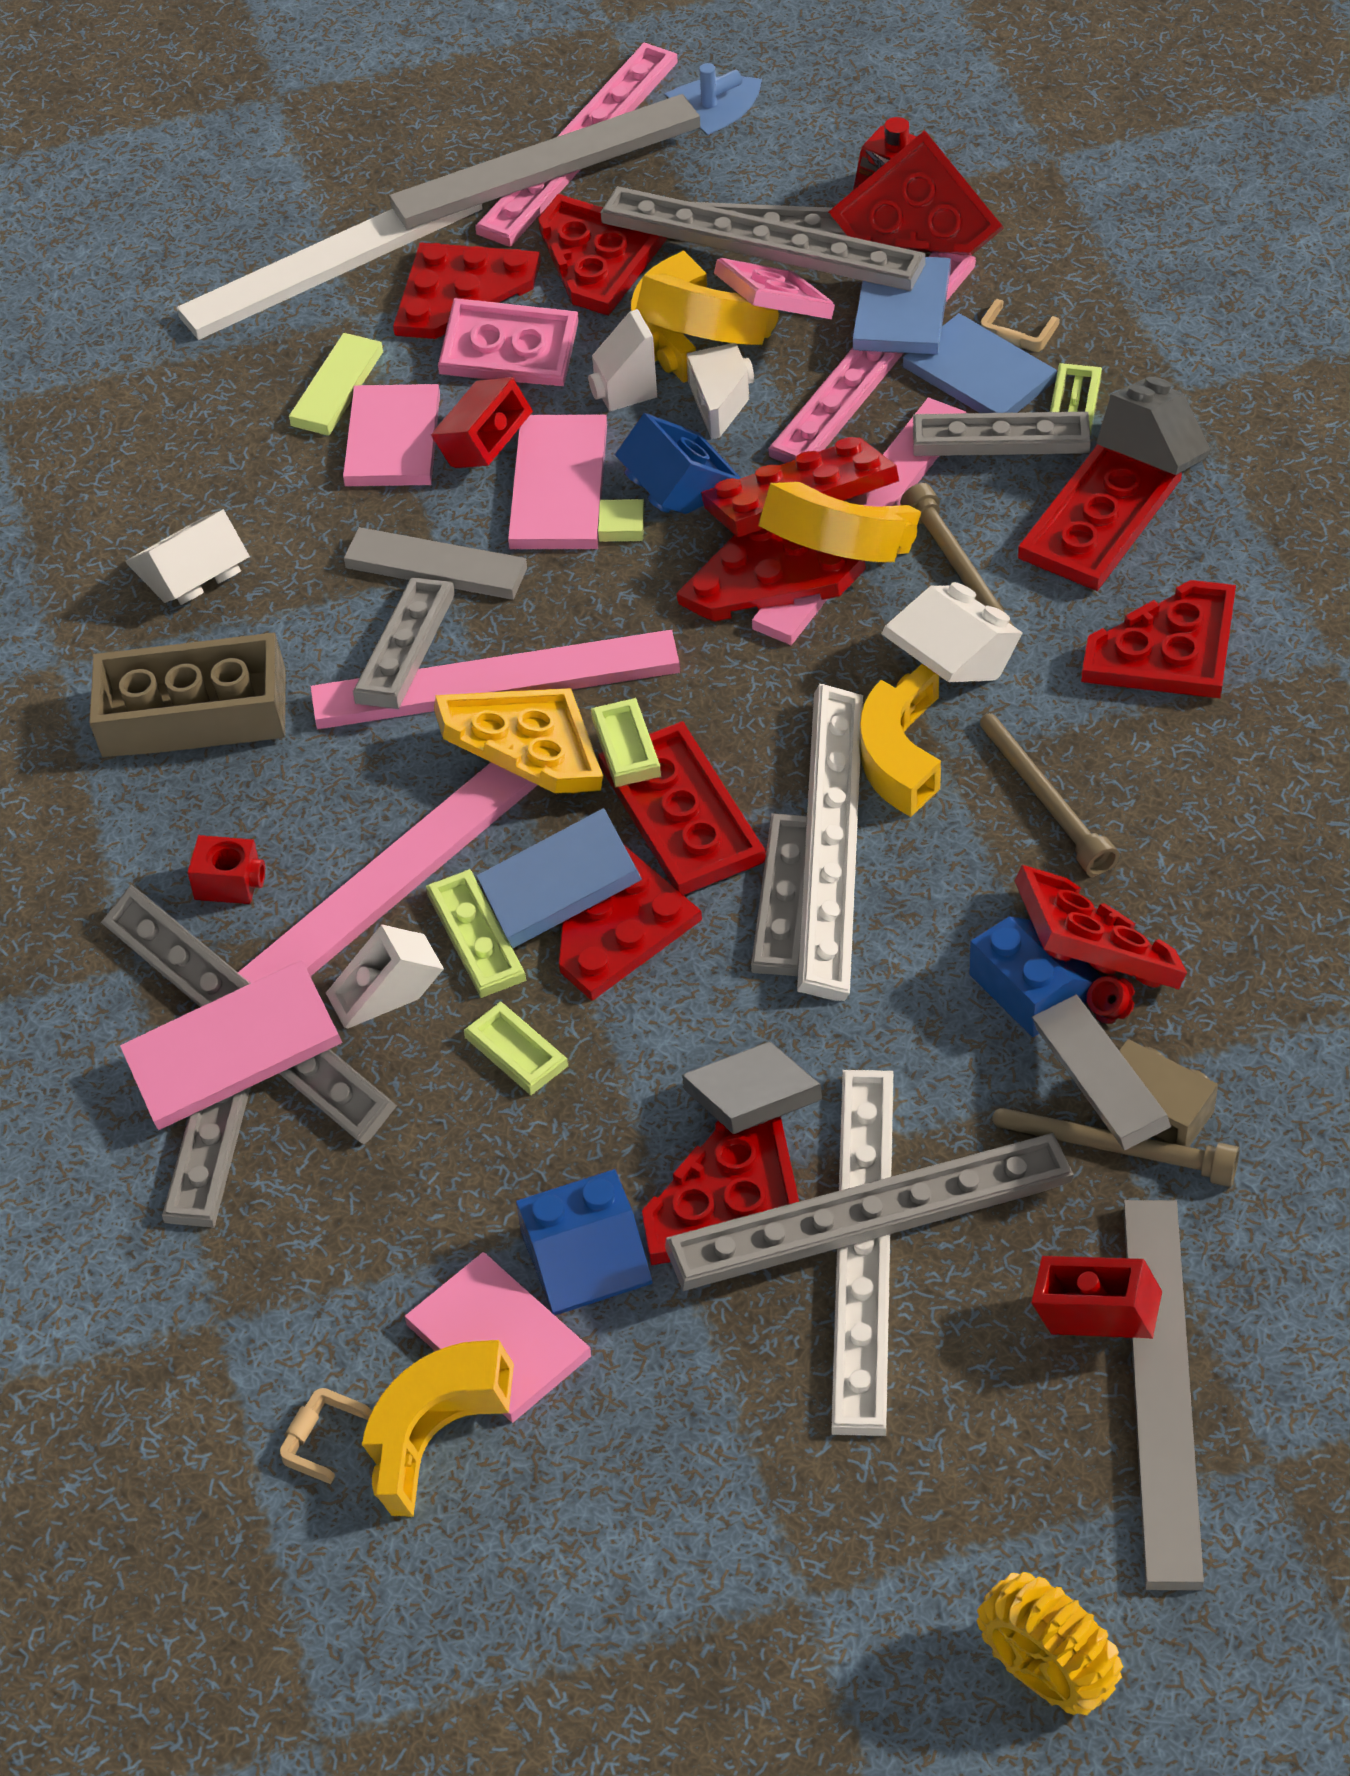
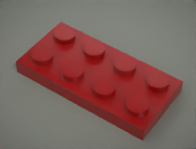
[701,437,899,537]
[1018,444,1182,591]
[598,721,766,895]

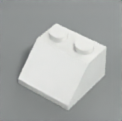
[126,509,250,605]
[881,582,1022,682]

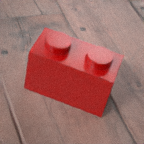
[431,377,533,468]
[1031,1256,1162,1339]

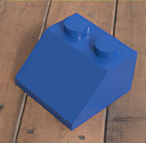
[615,413,741,514]
[969,916,1102,1037]
[516,1169,653,1315]

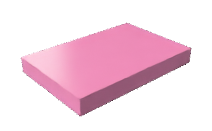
[714,258,835,319]
[438,298,579,386]
[343,384,440,486]
[405,1252,591,1423]

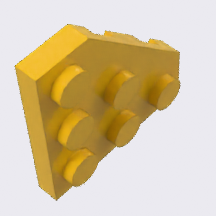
[434,688,603,793]

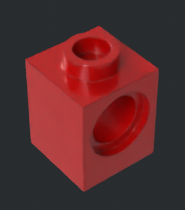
[187,835,266,904]

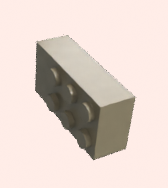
[90,632,286,757]

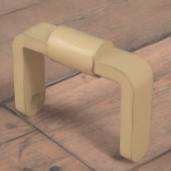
[981,299,1060,352]
[280,1388,372,1484]

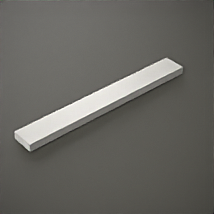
[177,204,483,340]
[797,684,863,1001]
[832,1070,893,1436]

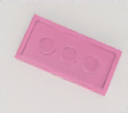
[508,415,607,549]
[120,960,342,1131]

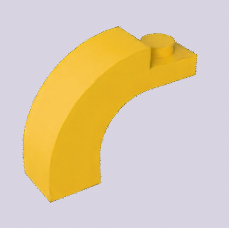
[631,251,707,383]
[636,274,779,345]
[758,482,921,562]
[860,664,941,817]
[362,1340,514,1517]

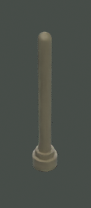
[900,483,1015,627]
[980,713,1120,878]
[992,1108,1240,1187]

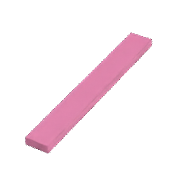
[475,43,678,247]
[768,252,976,463]
[752,397,966,645]
[311,630,680,730]
[238,763,537,983]

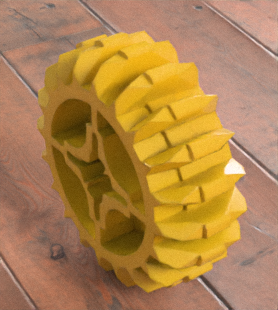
[976,1572,1123,1715]

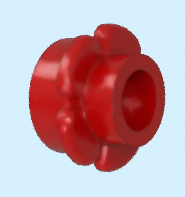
[1087,975,1135,1024]

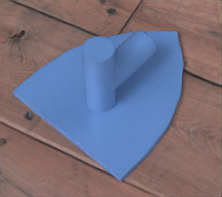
[664,63,762,135]

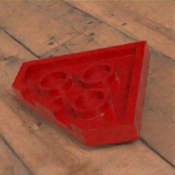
[828,130,1004,255]
[538,194,667,316]
[393,242,541,339]
[676,529,866,622]
[1081,580,1236,699]
[559,845,702,1001]
[1014,864,1187,990]
[642,1116,799,1265]

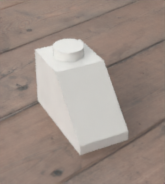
[588,309,657,412]
[686,343,754,439]
[326,924,444,1029]

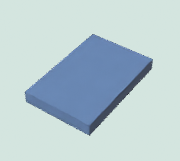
[853,257,951,354]
[903,313,1057,413]
[477,808,642,948]

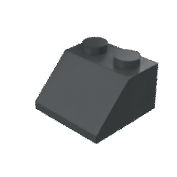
[1096,376,1211,475]

